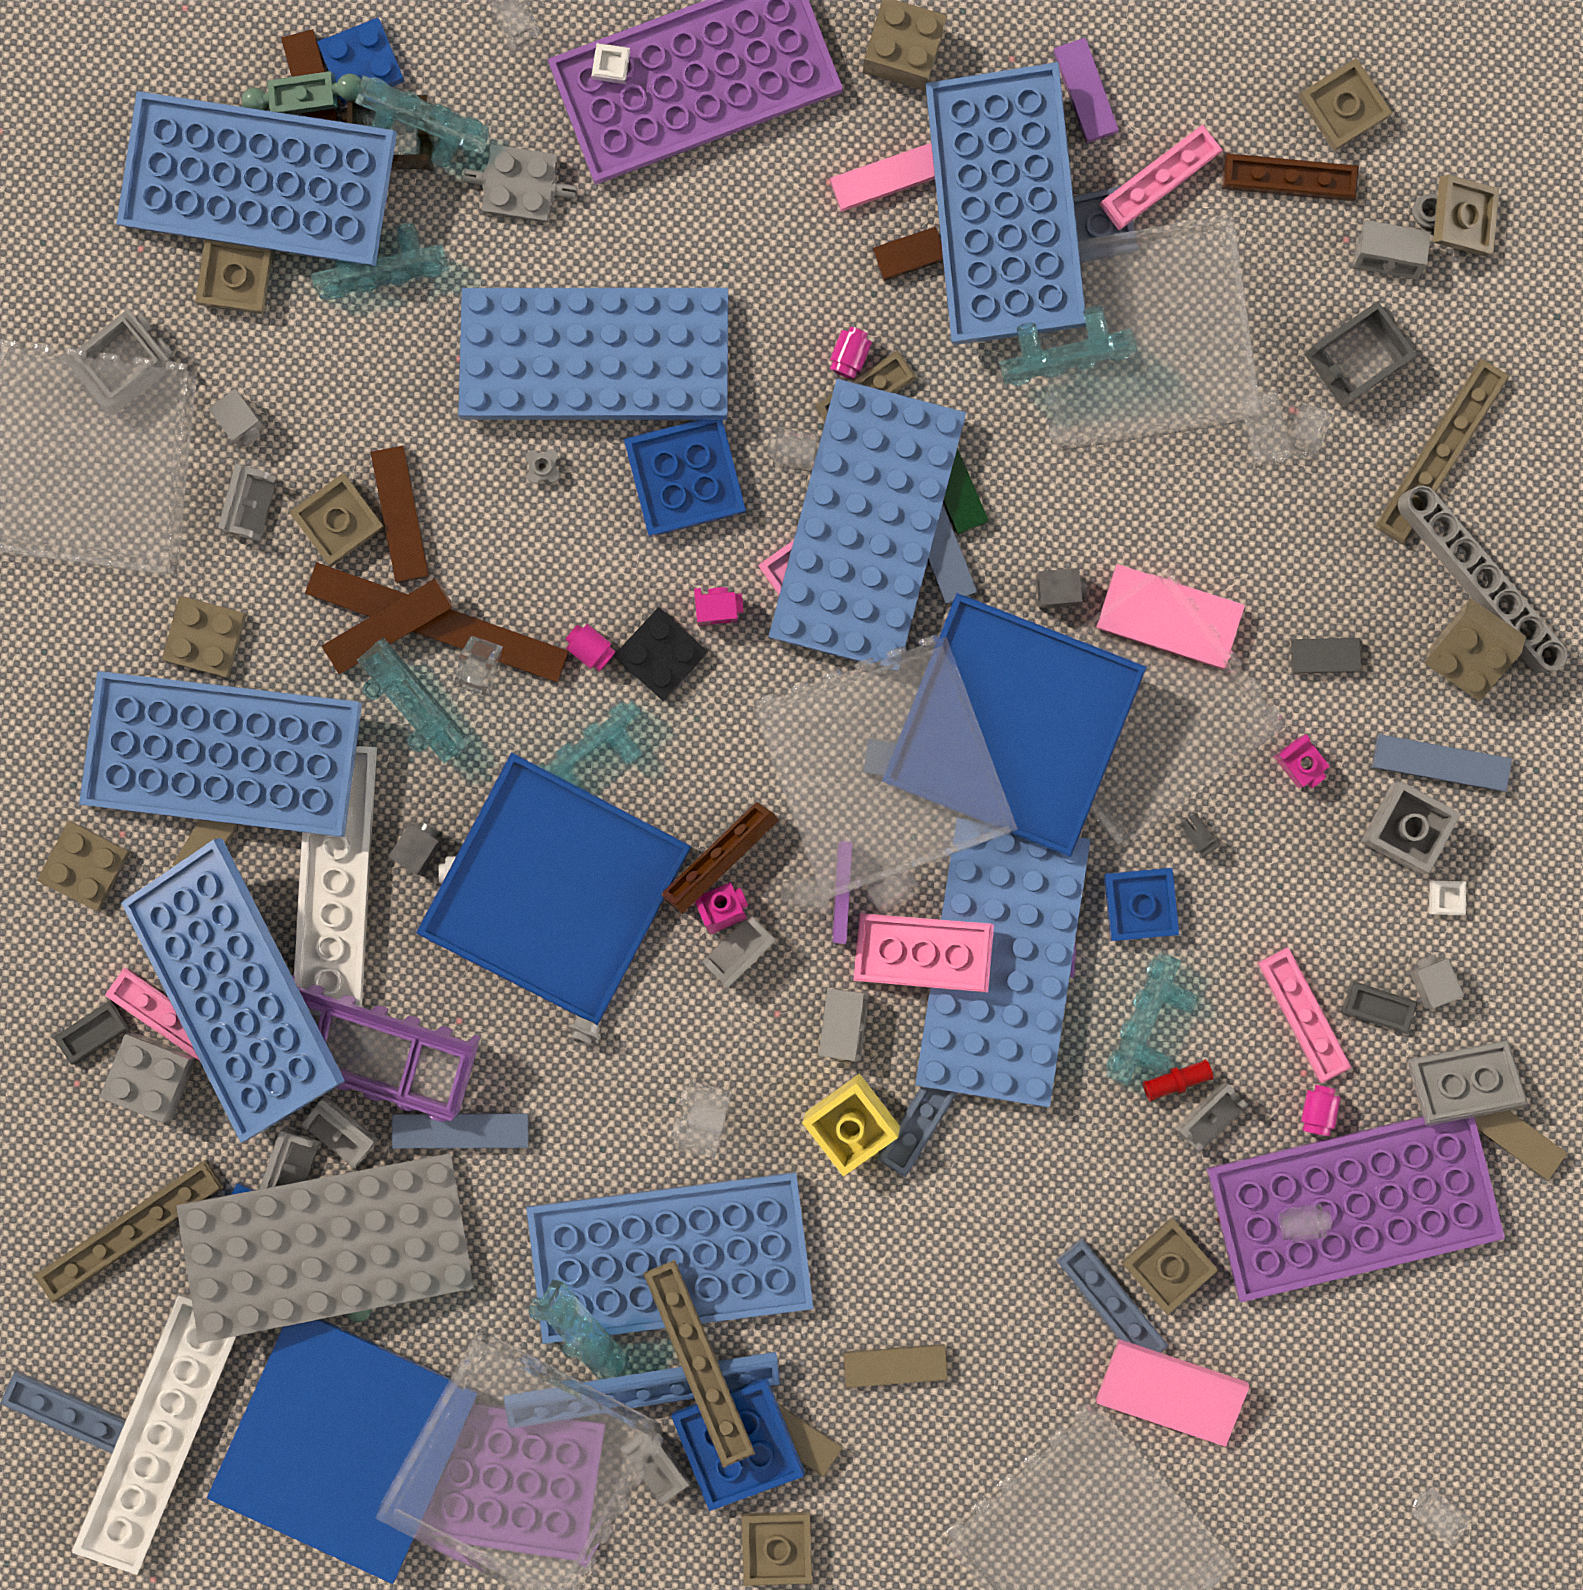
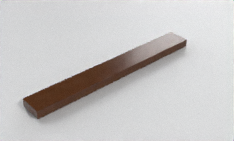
[305,562,569,683]

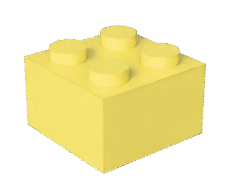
[802,1073,900,1177]

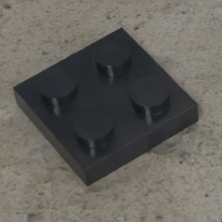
[613,607,708,702]

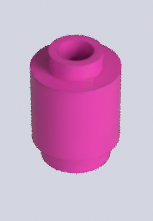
[829,327,872,379]
[565,623,616,672]
[1301,1085,1341,1136]

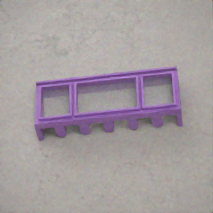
[292,976,481,1122]

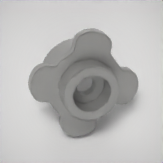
[525,449,560,484]
[567,1018,601,1046]

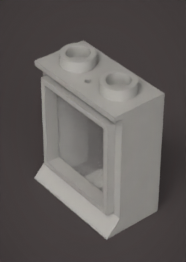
[63,308,176,416]

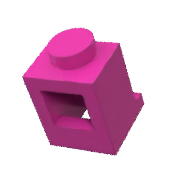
[694,587,744,626]
[1274,734,1330,789]
[695,882,749,935]

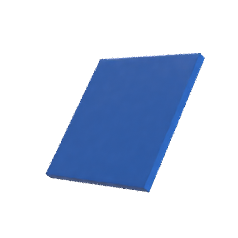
[882,593,1147,857]
[416,752,692,1025]
[207,1319,479,1584]

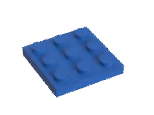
[624,420,746,538]
[671,1377,805,1511]

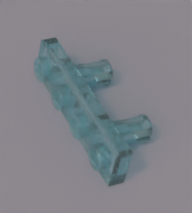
[355,75,489,167]
[311,223,450,300]
[999,306,1138,386]
[357,638,471,764]
[537,701,643,791]
[1106,953,1198,1086]
[529,1280,630,1380]

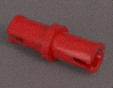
[1142,1059,1214,1102]

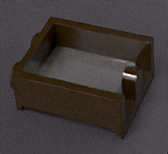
[342,95,434,172]

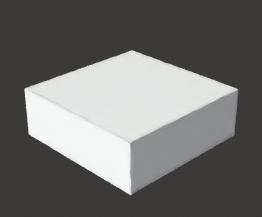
[591,43,630,84]
[1429,881,1466,915]

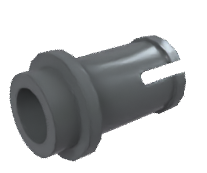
[1179,813,1219,857]

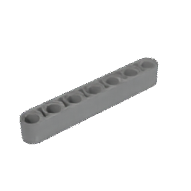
[1398,485,1568,673]

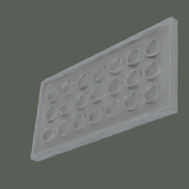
[176,1153,474,1343]

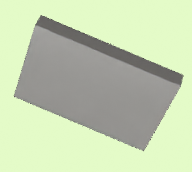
[1408,1040,1528,1126]

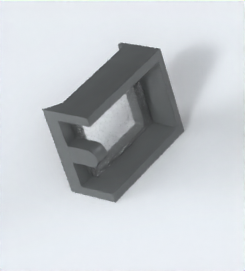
[1305,301,1417,408]

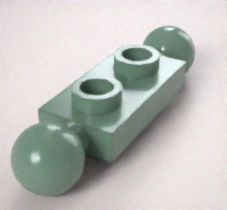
[241,71,364,115]

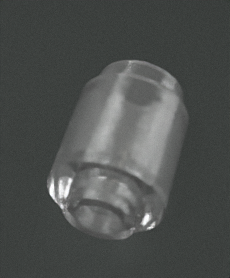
[1279,1204,1332,1242]

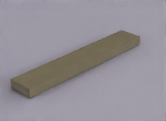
[1374,358,1510,545]
[34,1159,225,1304]
[643,1260,755,1468]

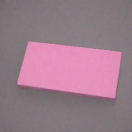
[1095,564,1245,670]
[853,913,994,993]
[1096,1339,1249,1447]

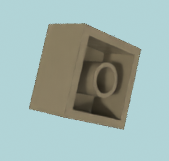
[863,0,947,91]
[1424,598,1526,701]

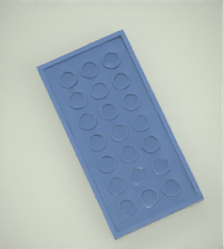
[925,62,1087,345]
[116,91,397,267]
[458,288,729,420]
[768,379,966,672]
[79,671,362,837]
[915,818,1090,1107]
[121,838,345,1143]
[526,1172,813,1344]

